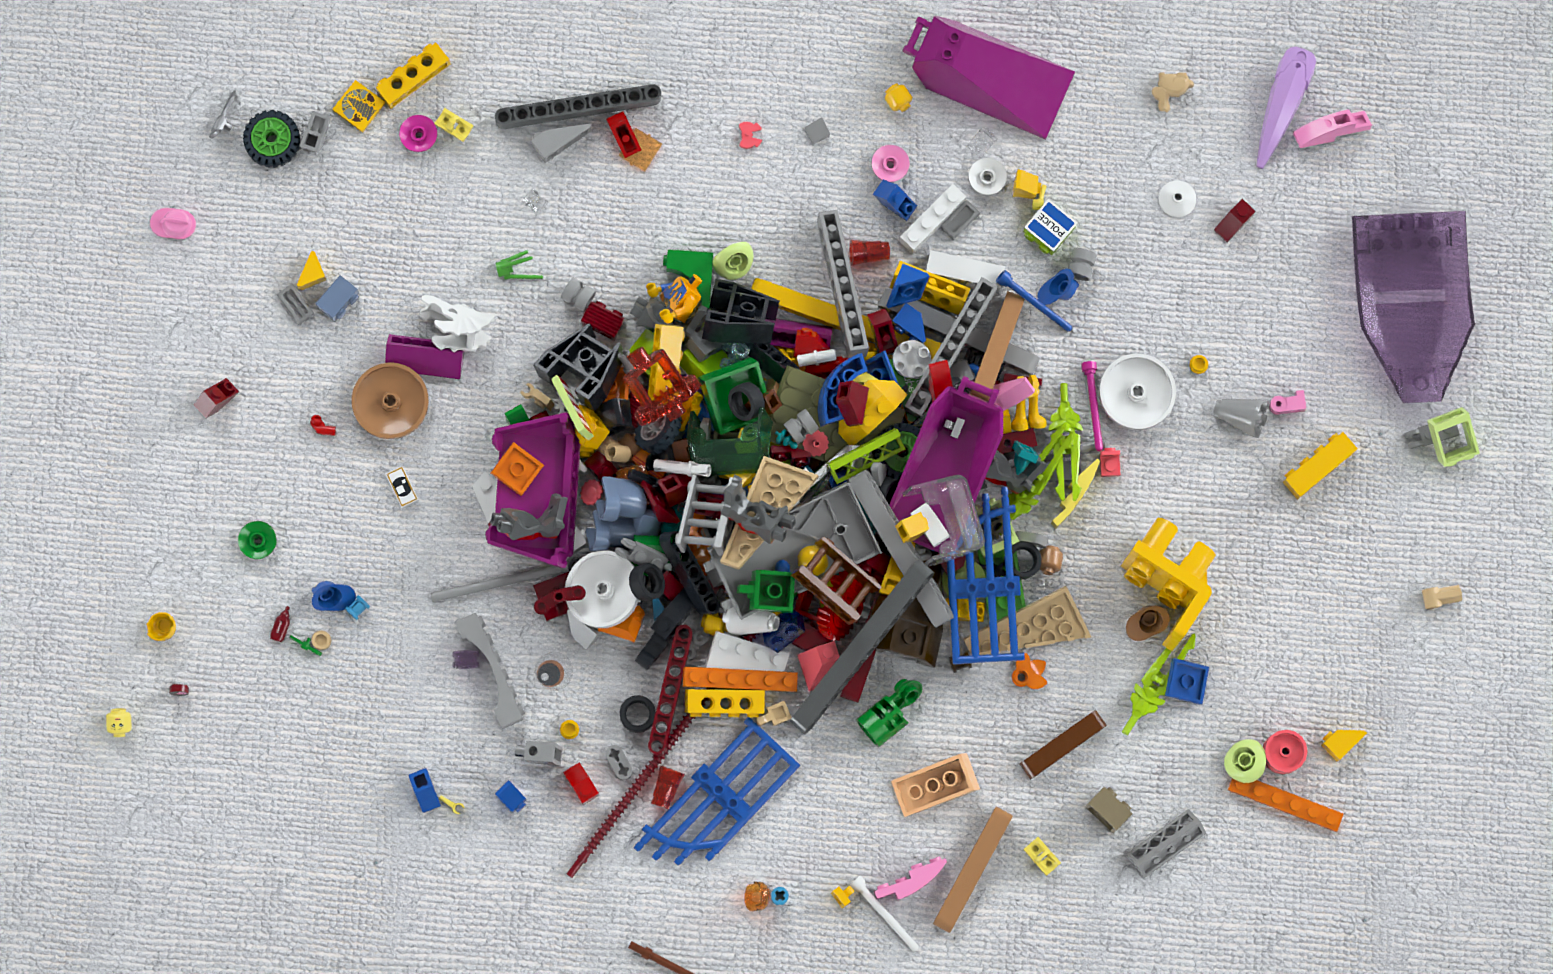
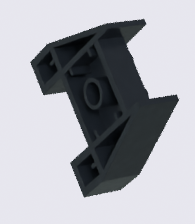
[702,278,780,343]
[533,323,624,411]

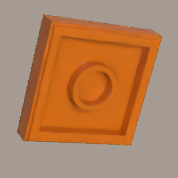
[490,442,544,496]

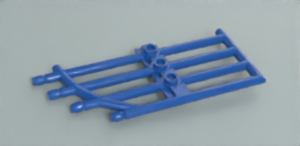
[946,487,1025,664]
[634,717,801,866]

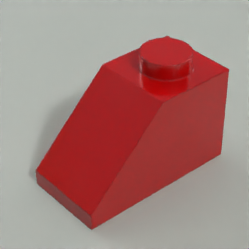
[606,111,642,158]
[794,328,830,357]
[563,762,600,805]

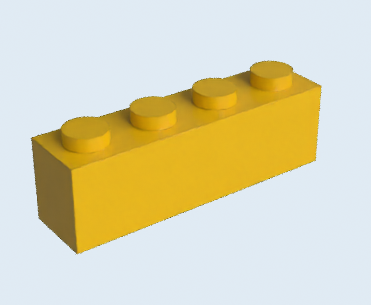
[647,324,685,404]
[1283,432,1358,500]

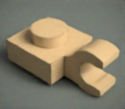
[520,383,555,411]
[756,700,792,726]

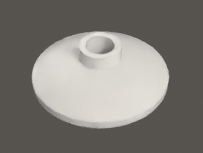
[969,158,1007,195]
[1158,180,1196,218]

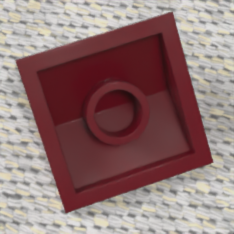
[641,480,680,524]

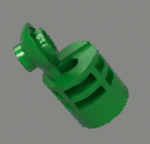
[856,679,922,748]

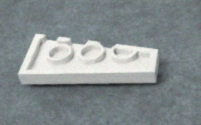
[705,631,789,672]

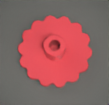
[802,430,829,457]
[580,479,603,505]

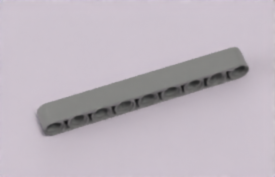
[878,289,1040,375]
[849,470,954,627]

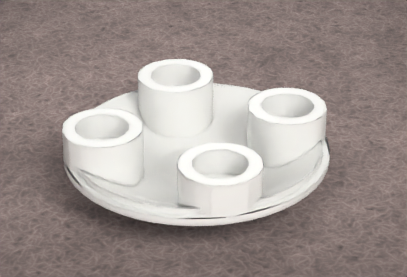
[893,340,931,378]

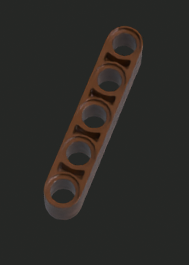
[1019,710,1107,780]

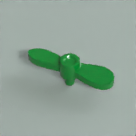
[289,635,322,656]

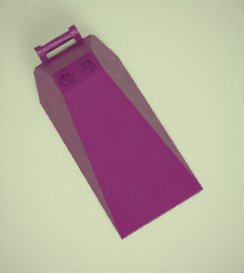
[902,15,1075,140]
[889,376,1003,558]

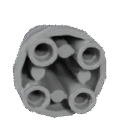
[1214,399,1269,438]

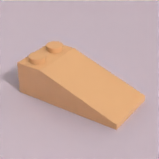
[891,753,980,817]

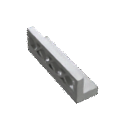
[1127,809,1206,878]

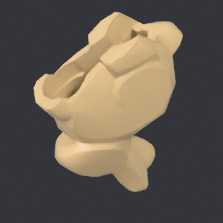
[1151,72,1194,112]

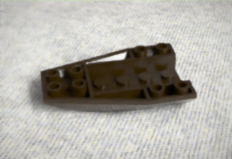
[870,548,943,668]

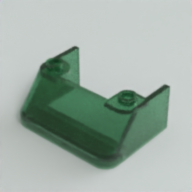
[687,407,773,476]

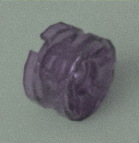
[452,650,480,669]

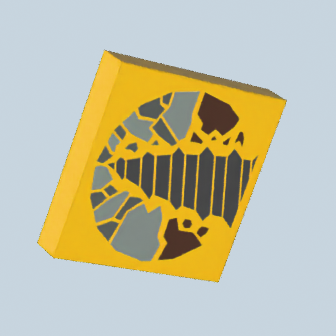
[332,80,386,133]

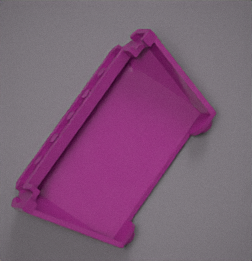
[485,412,580,568]

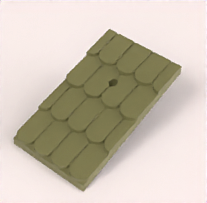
[763,366,906,470]

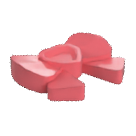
[739,122,762,149]

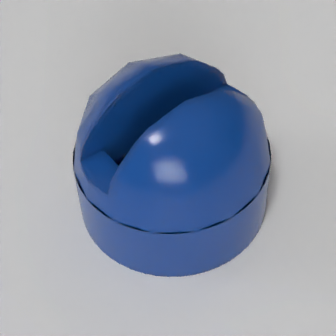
[775,560,790,572]

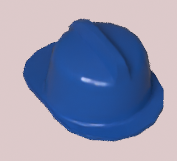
[1037,268,1079,305]
[312,581,356,611]

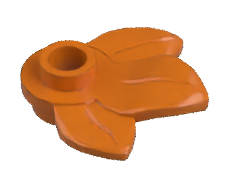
[1012,653,1048,689]

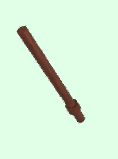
[628,941,694,974]

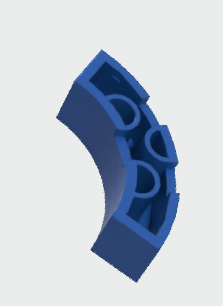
[818,353,868,427]

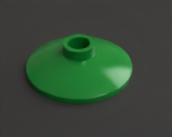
[238,521,277,559]

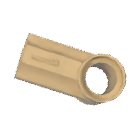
[597,435,631,463]
[1422,585,1462,609]

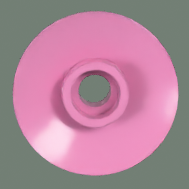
[872,145,910,182]

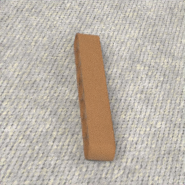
[970,291,1025,401]
[933,806,1013,933]

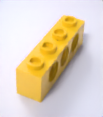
[376,42,451,109]
[889,261,971,315]
[685,689,765,717]

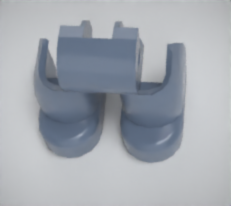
[585,476,662,551]

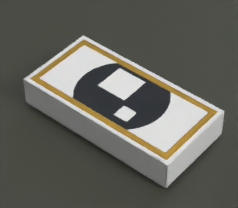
[385,466,419,509]

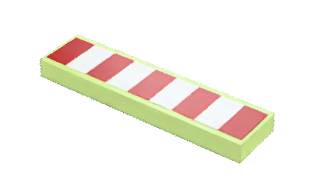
[552,375,594,440]

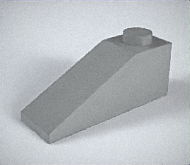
[531,124,591,163]

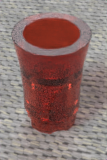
[849,240,890,266]
[651,765,685,809]

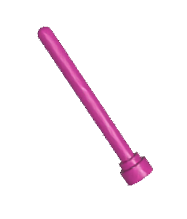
[1081,361,1103,452]

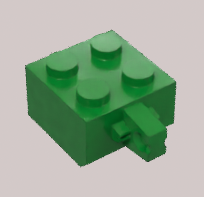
[737,570,795,613]

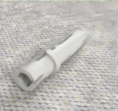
[653,459,711,477]

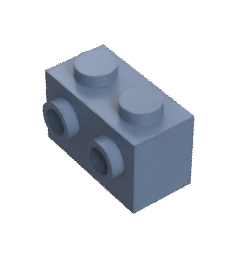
[316,275,359,322]

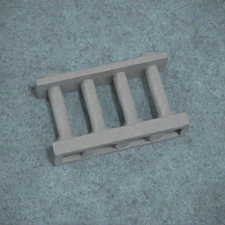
[675,475,734,556]

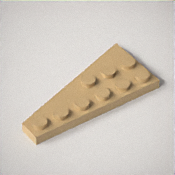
[720,456,819,570]
[963,586,1091,655]

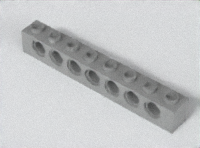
[817,210,869,359]
[904,277,998,420]

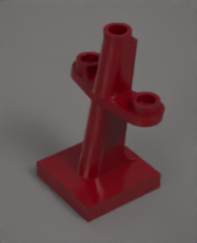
[533,572,586,622]

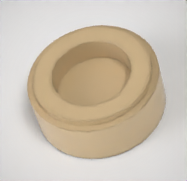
[311,630,331,650]

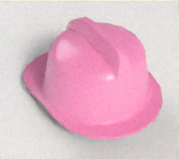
[150,208,196,239]

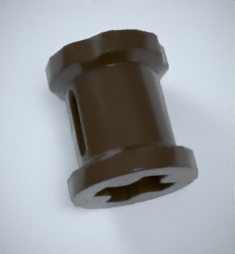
[949,651,972,673]

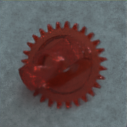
[622,347,701,426]

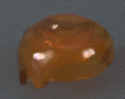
[744,881,771,911]

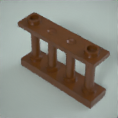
[791,536,882,625]

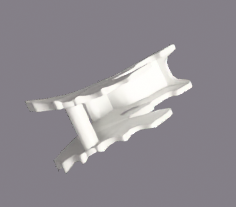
[419,295,495,352]

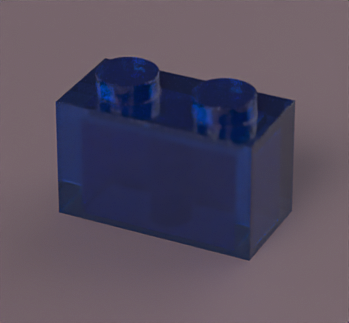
[763,609,805,653]

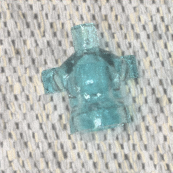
[719,343,749,368]

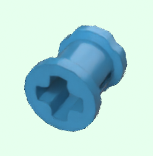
[345,595,370,620]
[771,887,789,905]

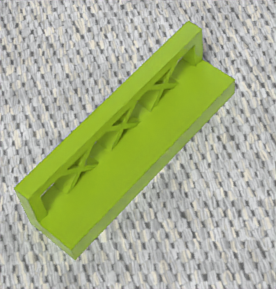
[826,428,905,484]

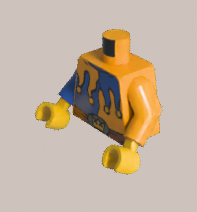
[646,274,702,324]

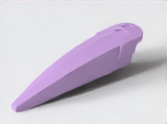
[1257,47,1316,169]

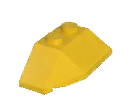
[838,380,907,445]

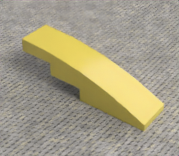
[1051,458,1100,529]

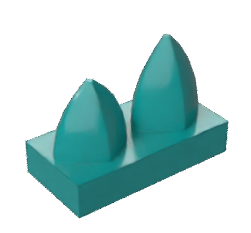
[1012,440,1039,475]

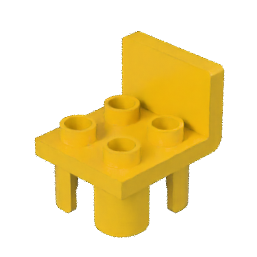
[1120,517,1216,651]

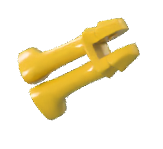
[1011,375,1047,431]

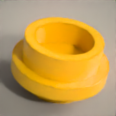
[1189,355,1209,374]
[560,720,579,739]

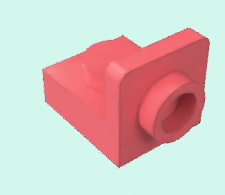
[1099,448,1121,477]

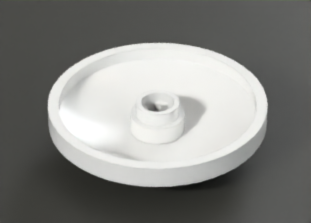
[1099,354,1176,430]
[565,550,639,628]

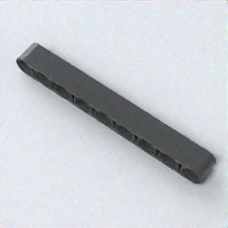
[495,84,661,129]

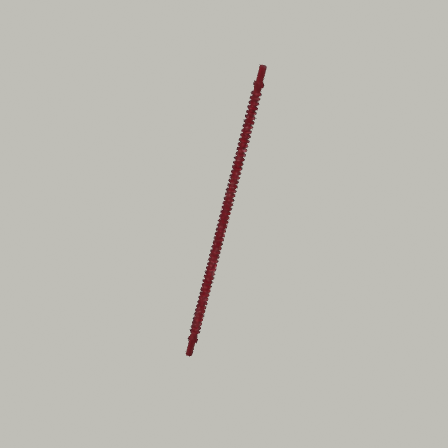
[566,633,760,878]

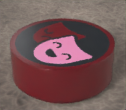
[169,684,189,696]

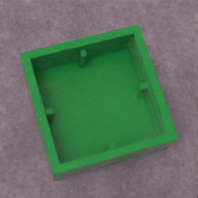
[698,357,768,435]

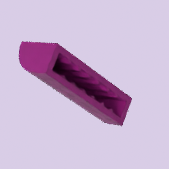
[765,318,833,349]
[385,334,464,379]

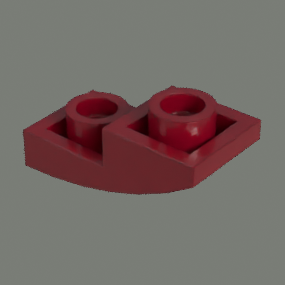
[769,446,811,467]

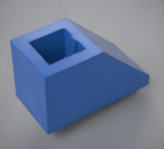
[873,179,917,221]
[892,303,926,344]
[408,768,441,813]

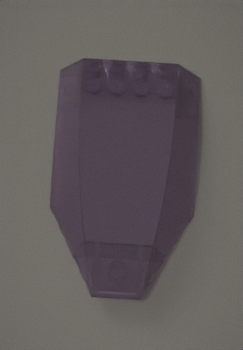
[1352,211,1476,403]

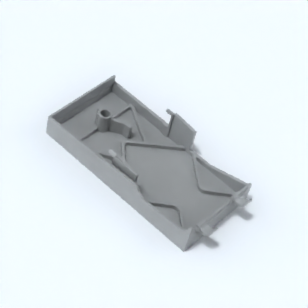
[703,482,882,620]

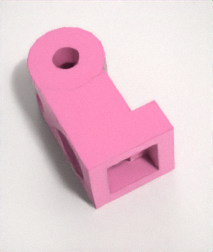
[1269,390,1306,415]

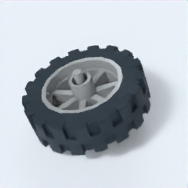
[634,403,682,455]

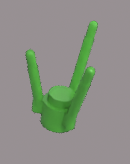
[496,250,543,280]

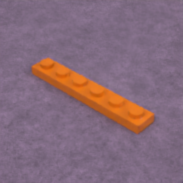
[683,667,798,692]
[1228,778,1344,832]

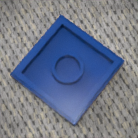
[1165,658,1209,705]

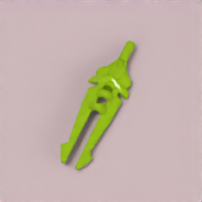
[1048,383,1083,501]
[996,427,1073,536]
[1121,633,1196,736]

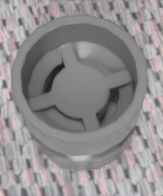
[1068,248,1097,281]
[561,277,596,312]
[783,409,820,444]

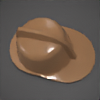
[1126,605,1170,641]

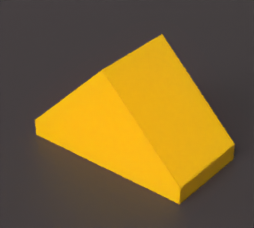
[297,251,326,290]

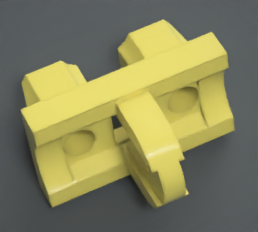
[434,108,474,142]
[1023,837,1061,876]

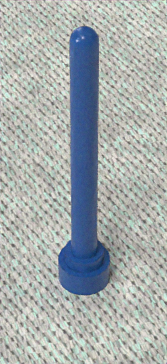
[996,270,1072,332]

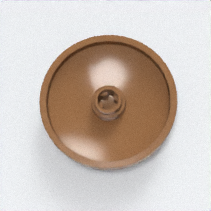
[352,363,429,439]

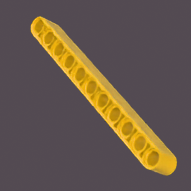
[751,278,942,361]

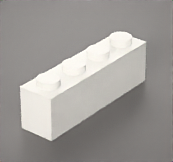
[899,184,966,255]
[926,250,1005,292]

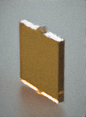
[618,128,662,172]

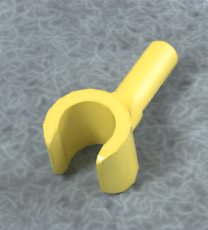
[1032,185,1047,210]
[439,795,465,814]

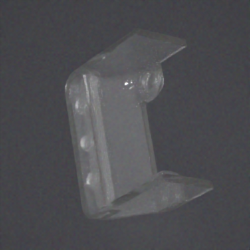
[902,475,985,566]

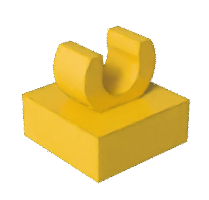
[831,886,855,909]

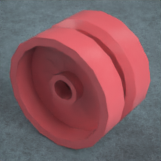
[1263,730,1308,775]

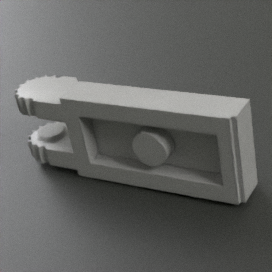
[1404,425,1460,449]
[615,538,669,571]

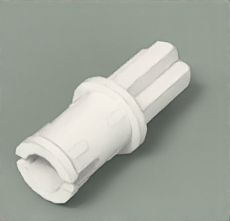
[797,349,836,367]

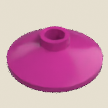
[399,115,437,152]

